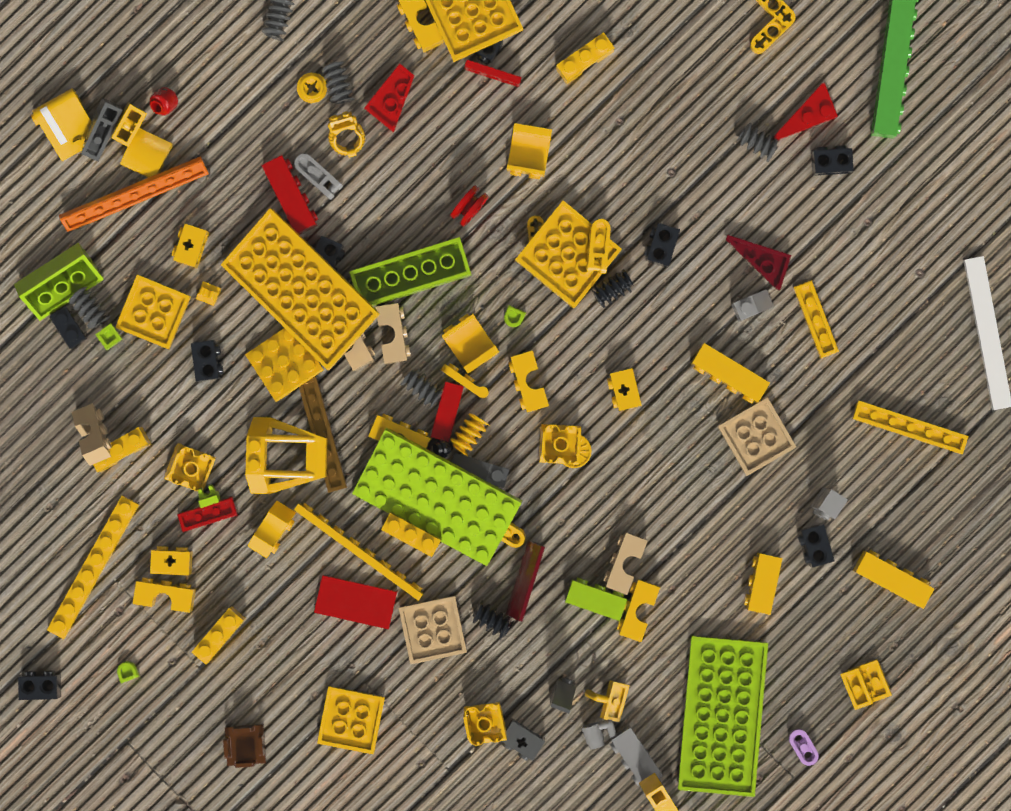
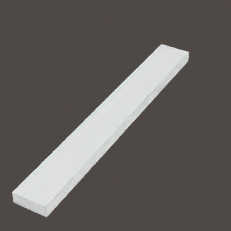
[963,256,1011,410]

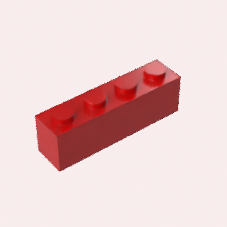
[261,155,319,235]

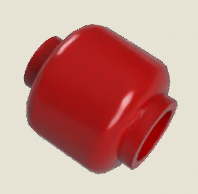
[150,87,178,116]

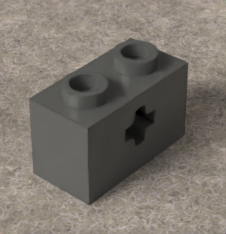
[501,718,545,761]

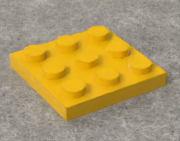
[115,275,191,350]
[245,328,324,402]
[317,686,385,755]

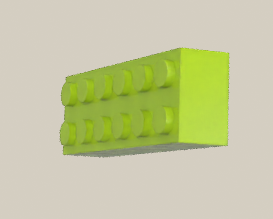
[349,237,472,306]

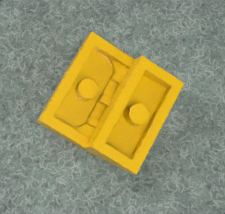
[120,128,173,178]
[840,658,892,710]

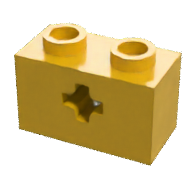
[110,103,147,147]
[172,224,209,269]
[607,368,642,411]
[150,546,193,575]

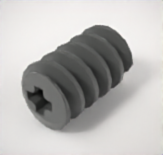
[262,0,295,41]
[322,61,355,104]
[736,123,778,162]
[69,286,110,329]
[400,368,444,409]

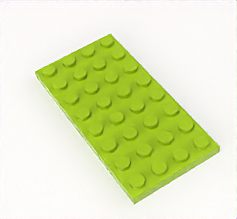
[352,428,522,566]
[677,636,768,797]

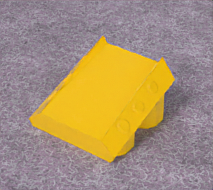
[538,424,581,465]
[164,443,216,491]
[463,702,507,746]

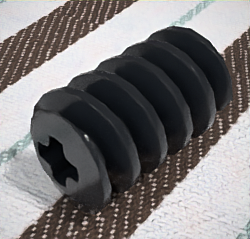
[591,269,634,308]
[472,600,515,640]

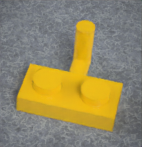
[585,680,630,723]

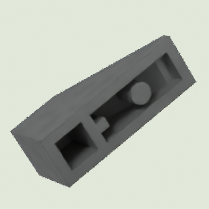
[80,98,123,162]
[452,453,509,488]
[550,677,576,714]

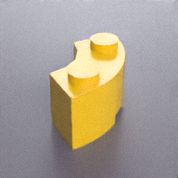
[248,501,296,558]

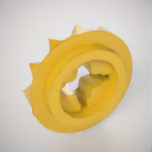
[297,72,328,104]

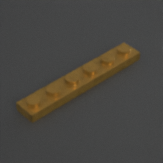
[299,377,348,493]

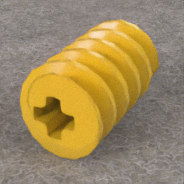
[450,413,490,457]

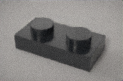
[50,307,87,349]

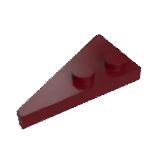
[726,235,791,291]

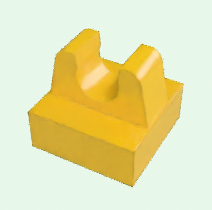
[196,281,221,306]

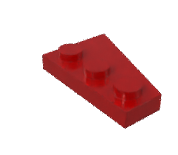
[364,64,415,133]

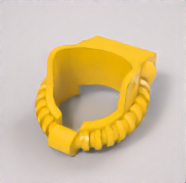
[328,111,365,158]

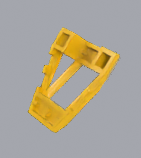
[245,417,327,494]

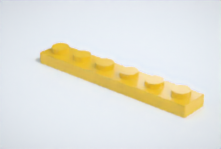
[852,401,969,454]

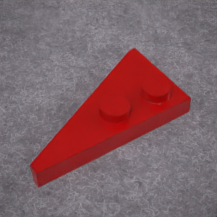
[773,82,838,140]

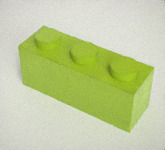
[565,577,627,621]

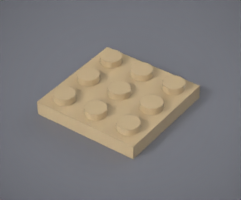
[717,397,796,476]
[399,596,467,665]

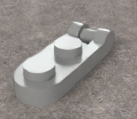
[294,154,343,200]

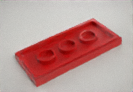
[314,575,398,629]

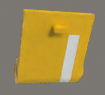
[31,88,92,161]

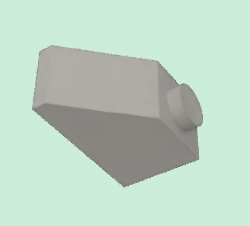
[731,289,774,322]

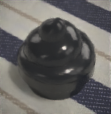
[433,439,454,458]

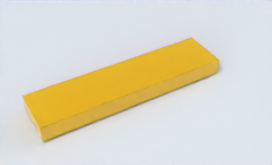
[793,280,839,359]

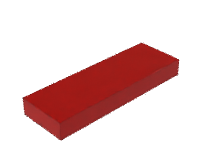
[465,60,522,87]
[431,381,464,442]
[177,497,238,532]

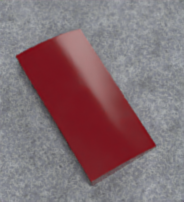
[506,540,545,622]

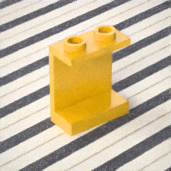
[507,123,552,179]
[442,313,499,374]

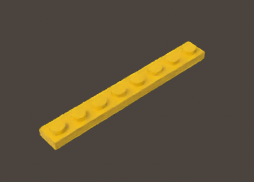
[47,496,139,639]
[294,503,423,601]

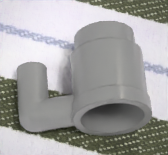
[581,720,617,750]

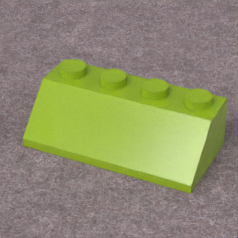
[14,243,104,321]

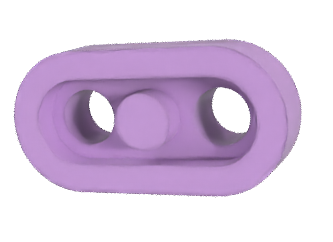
[788,729,818,766]

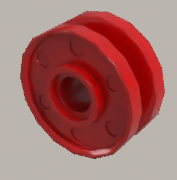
[450,185,489,227]

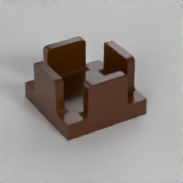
[223,724,266,768]

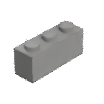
[810,488,848,520]
[610,725,663,786]

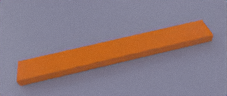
[59,156,209,232]

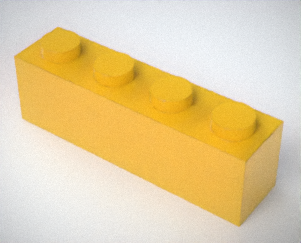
[691,343,770,404]
[853,550,934,609]

